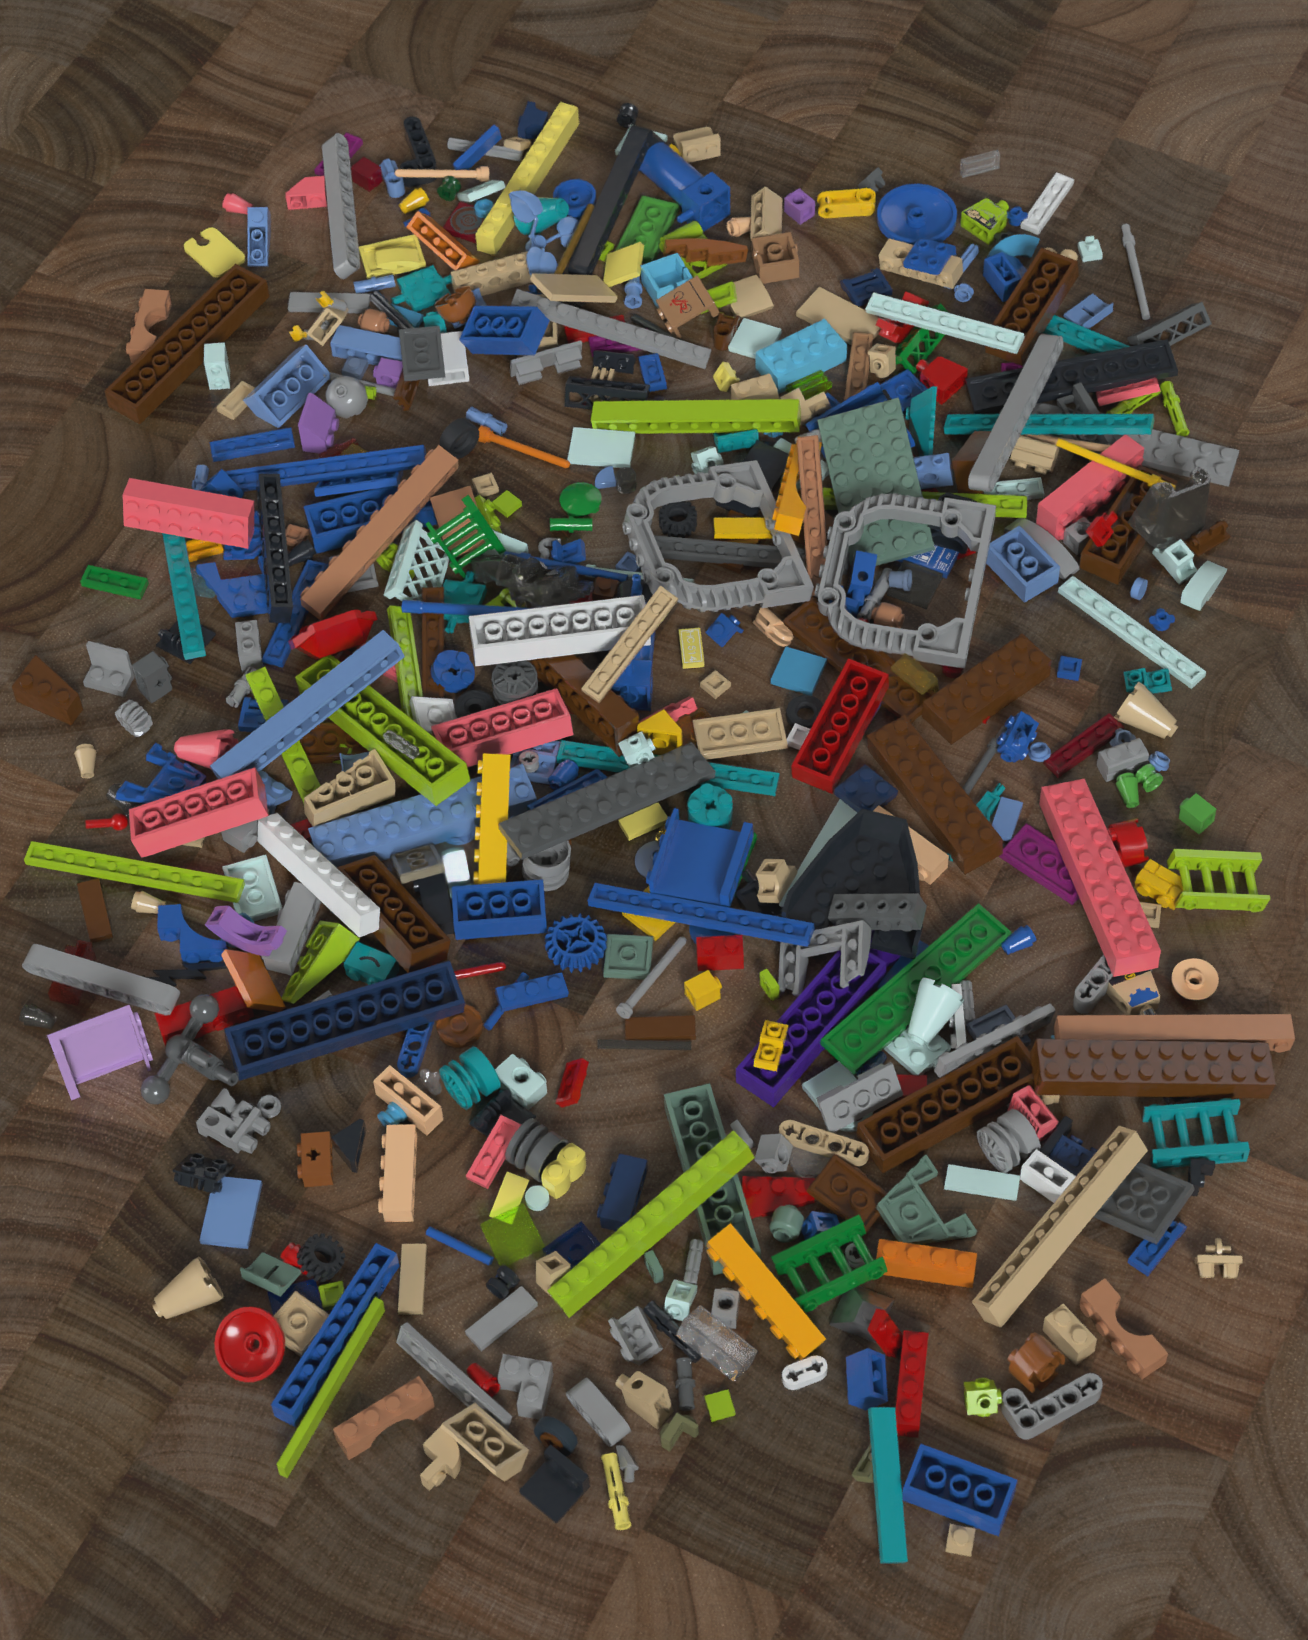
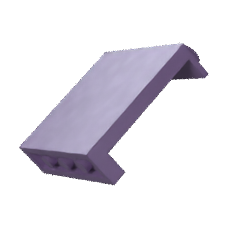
[47,1005,153,1100]

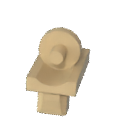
[1195,1238,1242,1279]

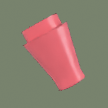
[223,193,254,215]

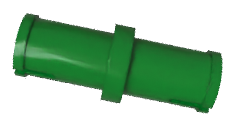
[550,516,592,533]

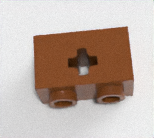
[297,1131,333,1187]

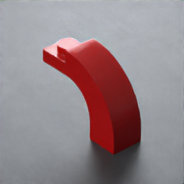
[876,292,929,343]

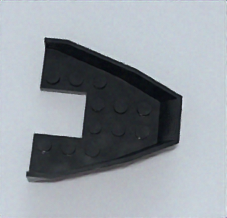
[781,808,923,959]

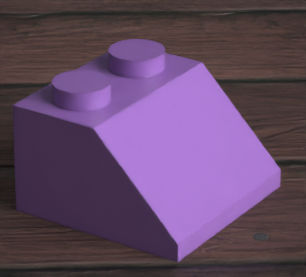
[298,393,339,455]

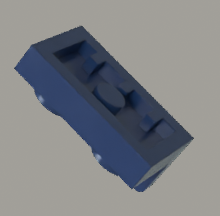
[1049,1134,1098,1176]

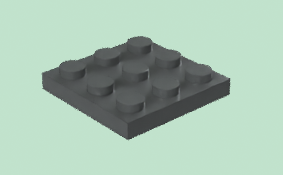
[1094,1162,1194,1244]

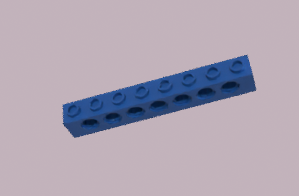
[271,1243,399,1428]

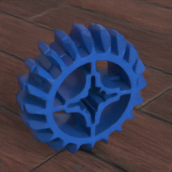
[545,913,607,973]

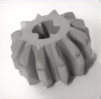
[115,700,153,737]

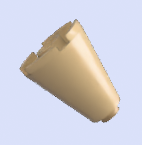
[1114,682,1178,739]
[152,1257,224,1319]

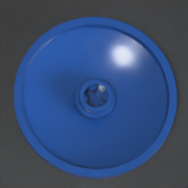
[877,184,957,245]

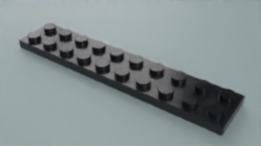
[966,339,1178,414]

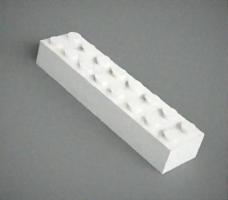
[469,595,651,666]

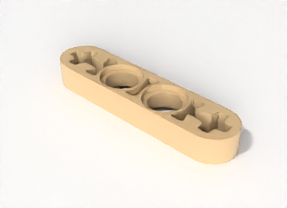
[779,1120,869,1166]

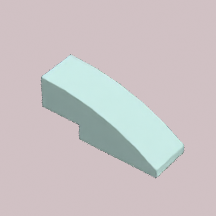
[1180,561,1227,611]

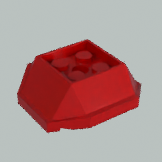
[288,609,378,660]

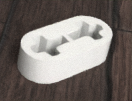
[782,1355,828,1390]

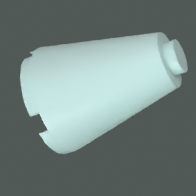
[907,978,964,1046]

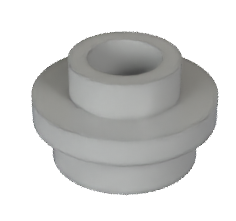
[257,1095,281,1118]

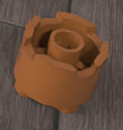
[1007,1332,1066,1393]

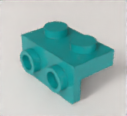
[712,429,759,453]

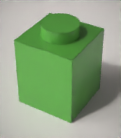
[1179,793,1217,834]

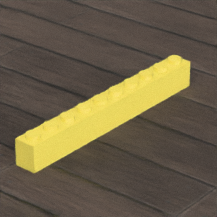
[476,102,579,256]

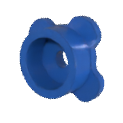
[1007,206,1028,226]
[1149,609,1175,631]

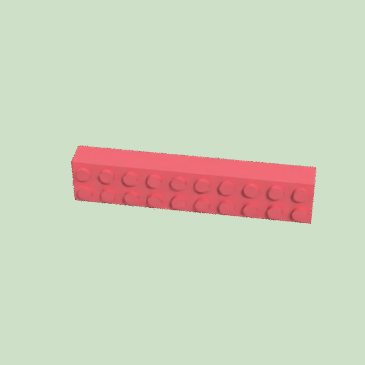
[1039,779,1161,977]

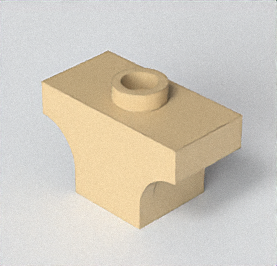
[756,859,798,903]

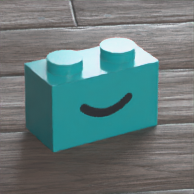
[344,942,400,985]

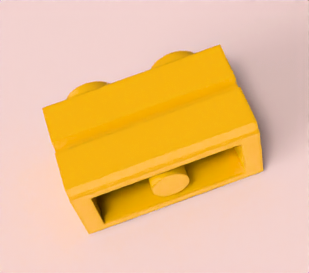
[1134,859,1183,910]

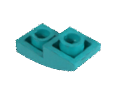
[1124,668,1172,693]

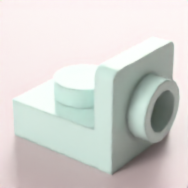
[664,1279,697,1322]

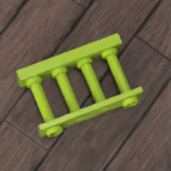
[1167,849,1270,912]

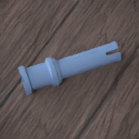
[624,276,643,309]

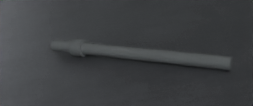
[963,726,1007,795]

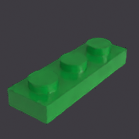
[80,565,149,600]

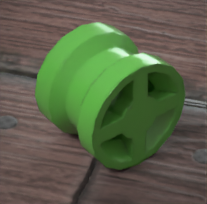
[1135,764,1163,792]

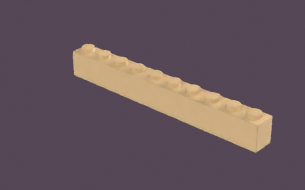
[972,1126,1148,1327]

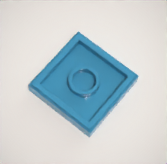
[771,647,827,696]

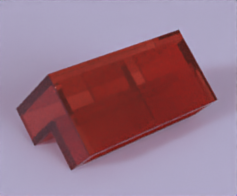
[48,940,96,1006]

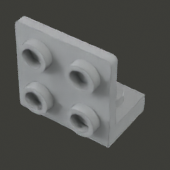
[83,641,135,697]

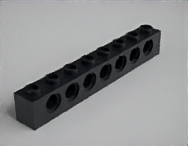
[256,474,293,623]

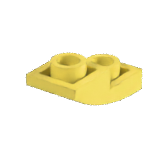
[375,248,419,271]
[489,1172,529,1225]

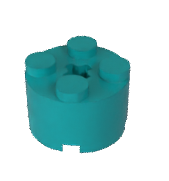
[688,783,733,829]

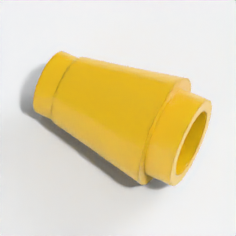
[399,188,429,214]

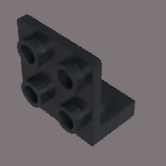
[519,1444,590,1523]

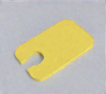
[184,228,245,278]

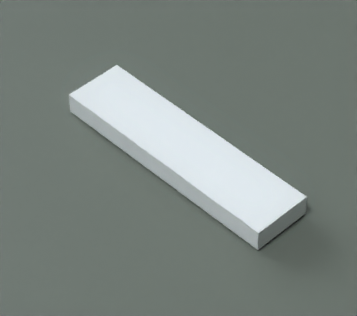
[1021,172,1074,235]

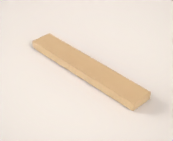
[581,586,678,703]

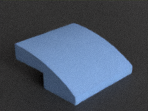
[510,741,561,785]

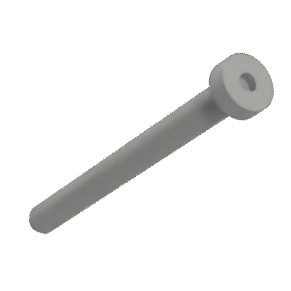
[616,936,687,1019]

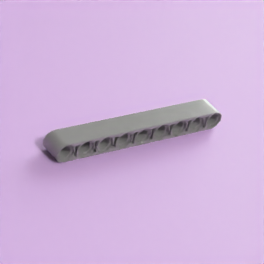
[322,133,360,279]

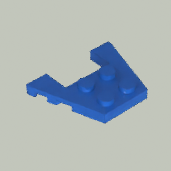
[196,556,268,618]
[116,743,206,804]

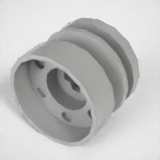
[522,840,571,891]
[977,1109,1041,1173]

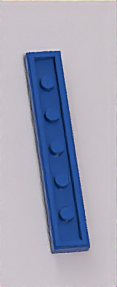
[262,559,328,668]

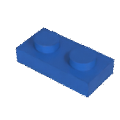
[638,353,667,392]

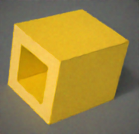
[684,970,722,1011]

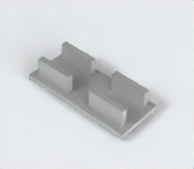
[510,340,582,385]
[817,1062,903,1133]

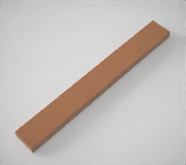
[797,435,827,596]

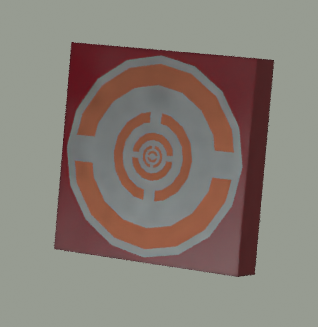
[443,201,485,244]

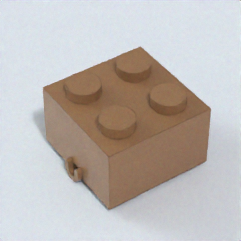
[751,232,799,284]

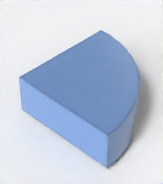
[595,466,616,489]

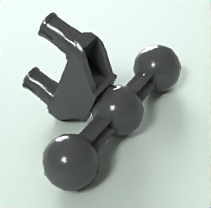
[140,994,239,1105]

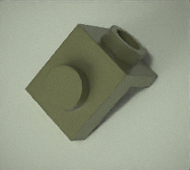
[659,1413,699,1451]

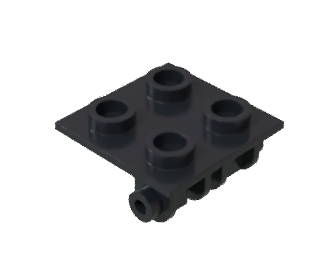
[156,621,216,664]
[469,1089,536,1137]
[172,1153,235,1194]

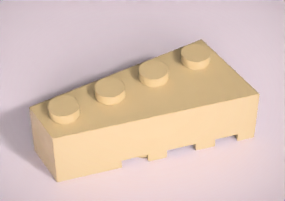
[304,749,395,827]

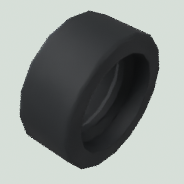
[440,418,479,459]

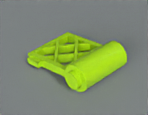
[659,221,727,279]

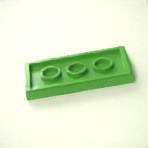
[615,195,679,263]

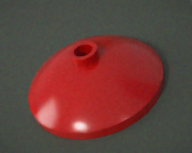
[215,1307,285,1382]

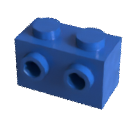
[846,1348,888,1411]

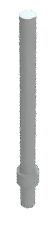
[1122,224,1150,320]

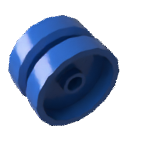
[553,179,597,221]

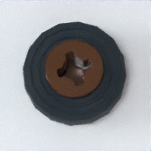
[534,1416,578,1456]

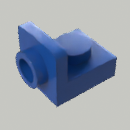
[801,1211,839,1240]

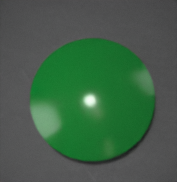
[560,482,602,518]

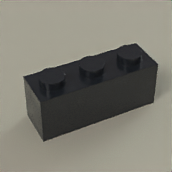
[413,872,455,935]

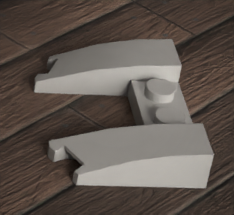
[778,920,871,997]

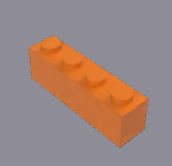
[407,211,480,271]
[876,1239,977,1288]

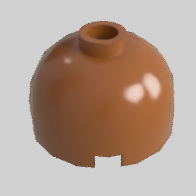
[435,286,476,324]

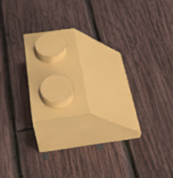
[731,373,780,400]

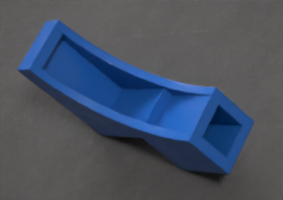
[157,904,228,963]

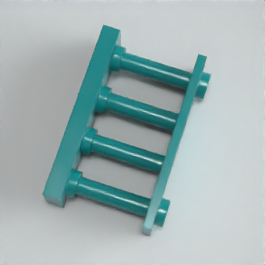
[1142,1098,1250,1169]

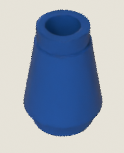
[1001,925,1037,955]

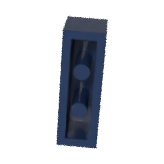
[597,1154,648,1231]

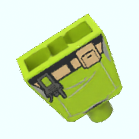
[961,199,1009,245]

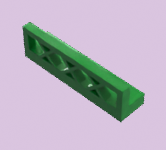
[895,303,949,374]

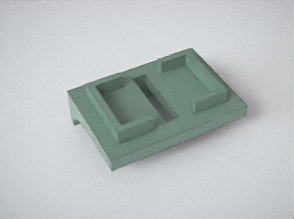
[240,1252,301,1296]

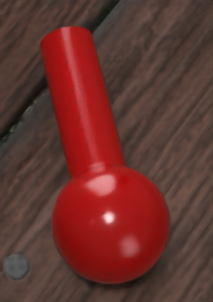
[85,813,128,830]

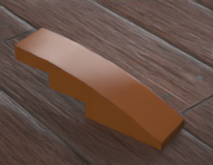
[663,238,748,267]

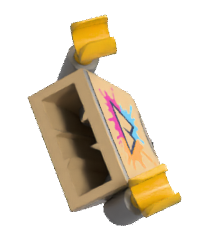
[289,291,349,346]

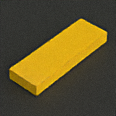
[713,518,772,539]

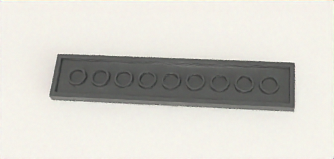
[499,742,716,860]

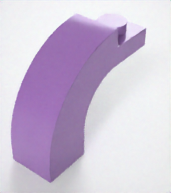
[205,906,287,956]

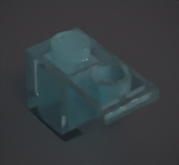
[441,847,471,898]

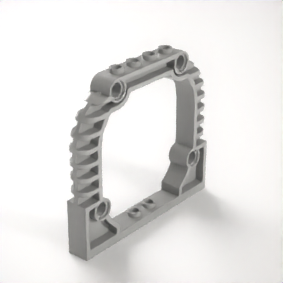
[622,460,814,612]
[815,493,996,669]

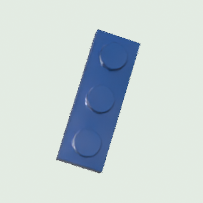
[495,972,569,1012]

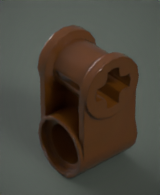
[714,312,741,351]

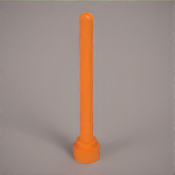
[478,425,570,468]

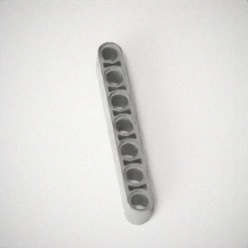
[22,944,180,1015]

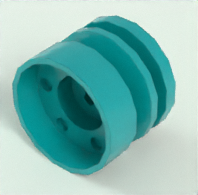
[439,1046,501,1110]

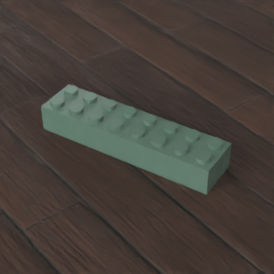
[664,1083,761,1275]

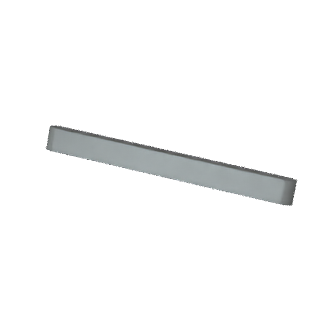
[968,334,1063,492]

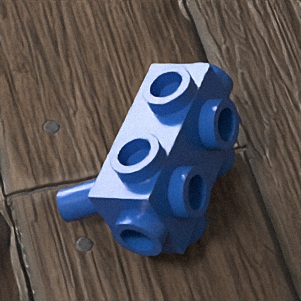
[996,711,1039,763]

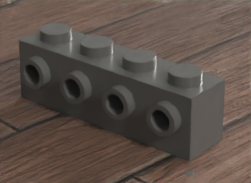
[828,894,927,931]

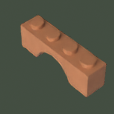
[126,289,172,363]
[1080,1279,1168,1379]
[333,1376,435,1460]

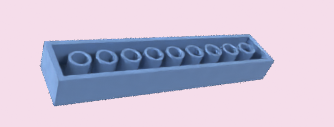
[308,764,537,868]

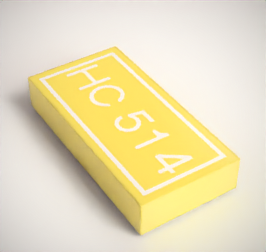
[679,628,705,669]

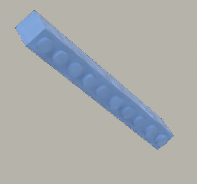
[210,630,405,780]

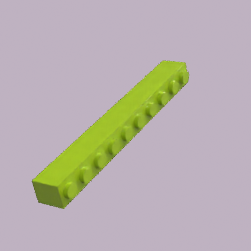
[591,399,801,434]
[547,1130,754,1318]

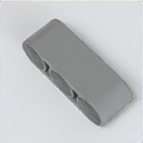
[566,1378,631,1447]

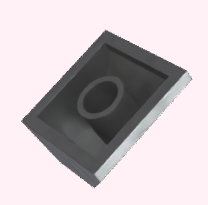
[830,1286,894,1343]

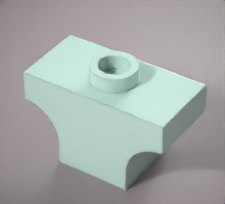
[1152,539,1197,585]

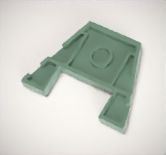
[876,1155,977,1245]

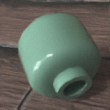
[769,1205,804,1242]

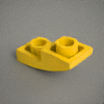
[754,1020,788,1072]

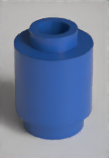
[548,759,579,791]

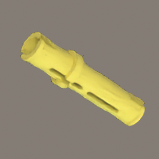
[601,1453,631,1530]

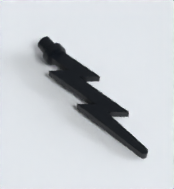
[142,962,228,986]

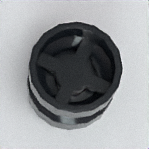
[486,1265,520,1300]

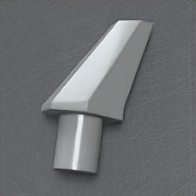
[616,1445,639,1482]

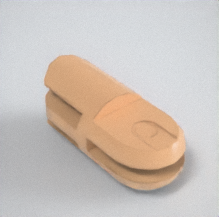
[753,608,793,647]

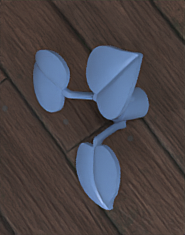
[509,191,583,276]

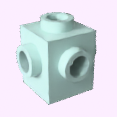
[691,446,724,475]
[618,731,656,768]

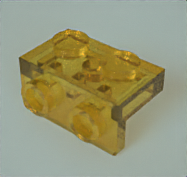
[891,653,939,694]

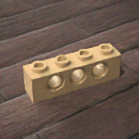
[879,239,963,289]
[451,252,533,296]

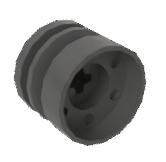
[491,660,539,706]
[505,1118,568,1183]

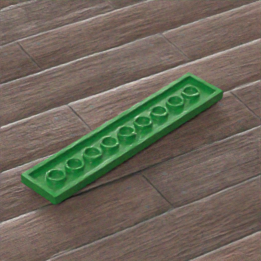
[820,903,1012,1075]

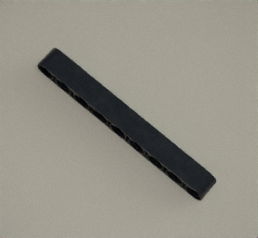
[568,125,653,275]

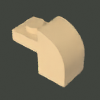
[781,388,831,426]
[420,1426,461,1491]

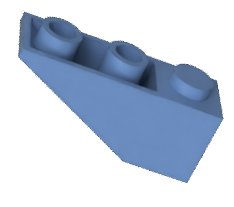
[248,207,271,267]

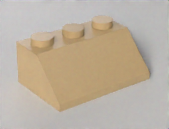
[441,1403,529,1482]

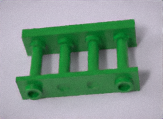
[426,495,506,579]
[771,1215,888,1312]

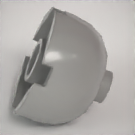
[325,376,368,418]

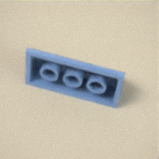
[243,345,331,428]

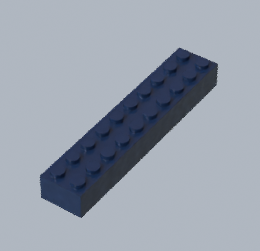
[224,961,465,1081]

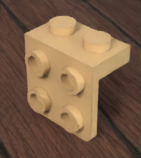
[673,127,721,163]

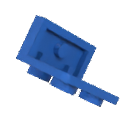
[903,237,957,275]

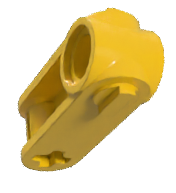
[817,188,876,218]

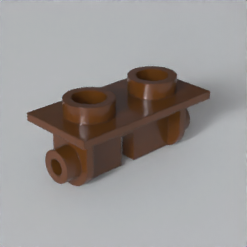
[1184,520,1231,557]

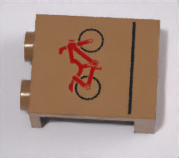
[656,275,720,338]

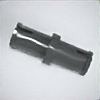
[675,1357,695,1411]

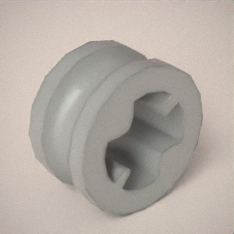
[519,751,539,773]
[845,1243,865,1268]

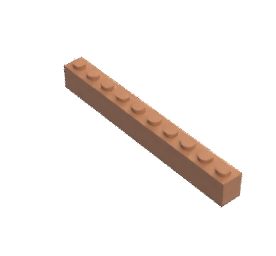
[300,445,458,621]
[1054,1014,1295,1052]

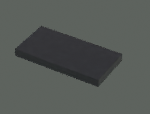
[716,440,792,518]

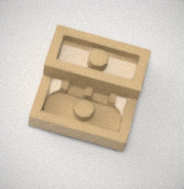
[726,275,774,319]

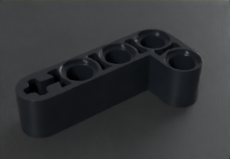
[400,116,437,188]

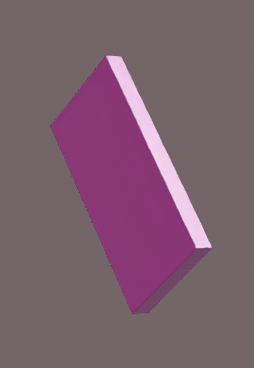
[999,823,1079,905]

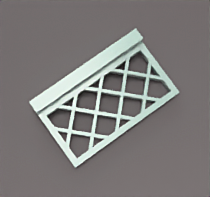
[384,520,450,601]

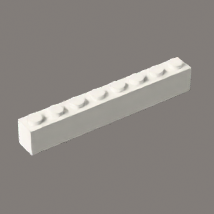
[257,813,380,938]

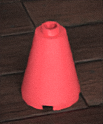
[174,729,239,769]

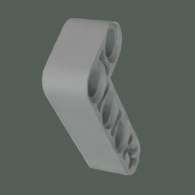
[1073,955,1153,1014]
[1001,1373,1103,1439]

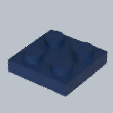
[834,765,898,813]

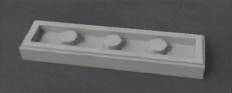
[288,292,371,314]

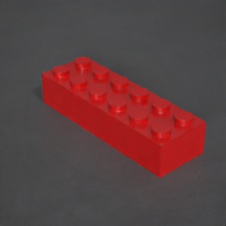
[791,658,889,794]

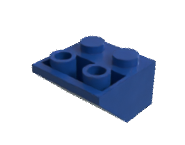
[983,252,1027,302]

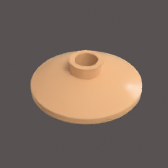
[1171,958,1219,1000]

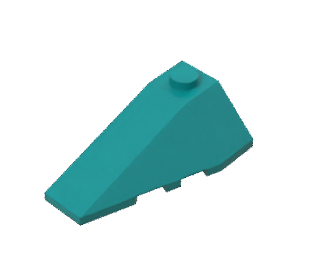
[906,386,937,457]

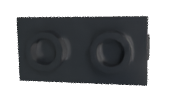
[593,350,636,374]

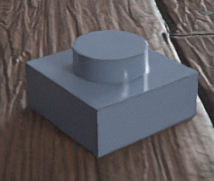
[341,356,369,380]

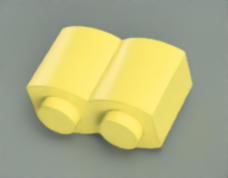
[541,1143,586,1199]

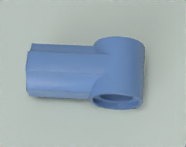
[379,159,405,198]

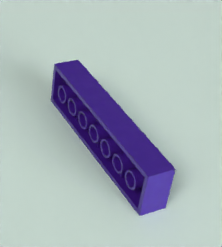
[736,950,887,1108]

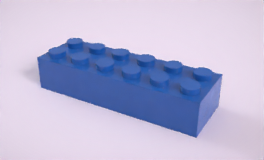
[303,483,438,554]

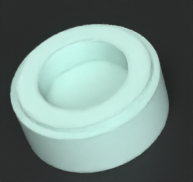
[525,1185,550,1211]

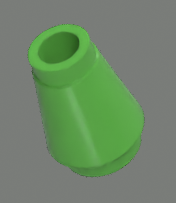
[1116,773,1139,808]

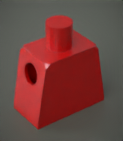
[916,356,968,405]

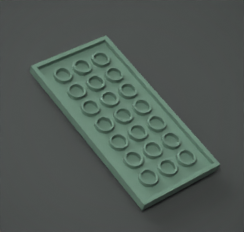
[817,398,935,566]

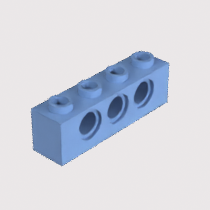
[914,453,953,489]

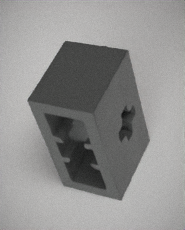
[132,651,172,704]

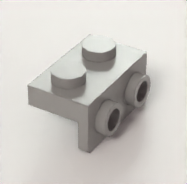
[608,1306,663,1366]

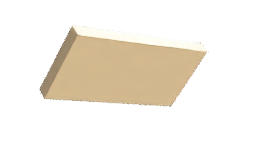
[530,273,618,303]
[796,287,881,345]
[693,708,788,760]

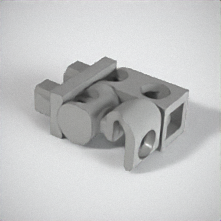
[196,1088,271,1154]

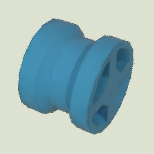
[377,1102,407,1129]

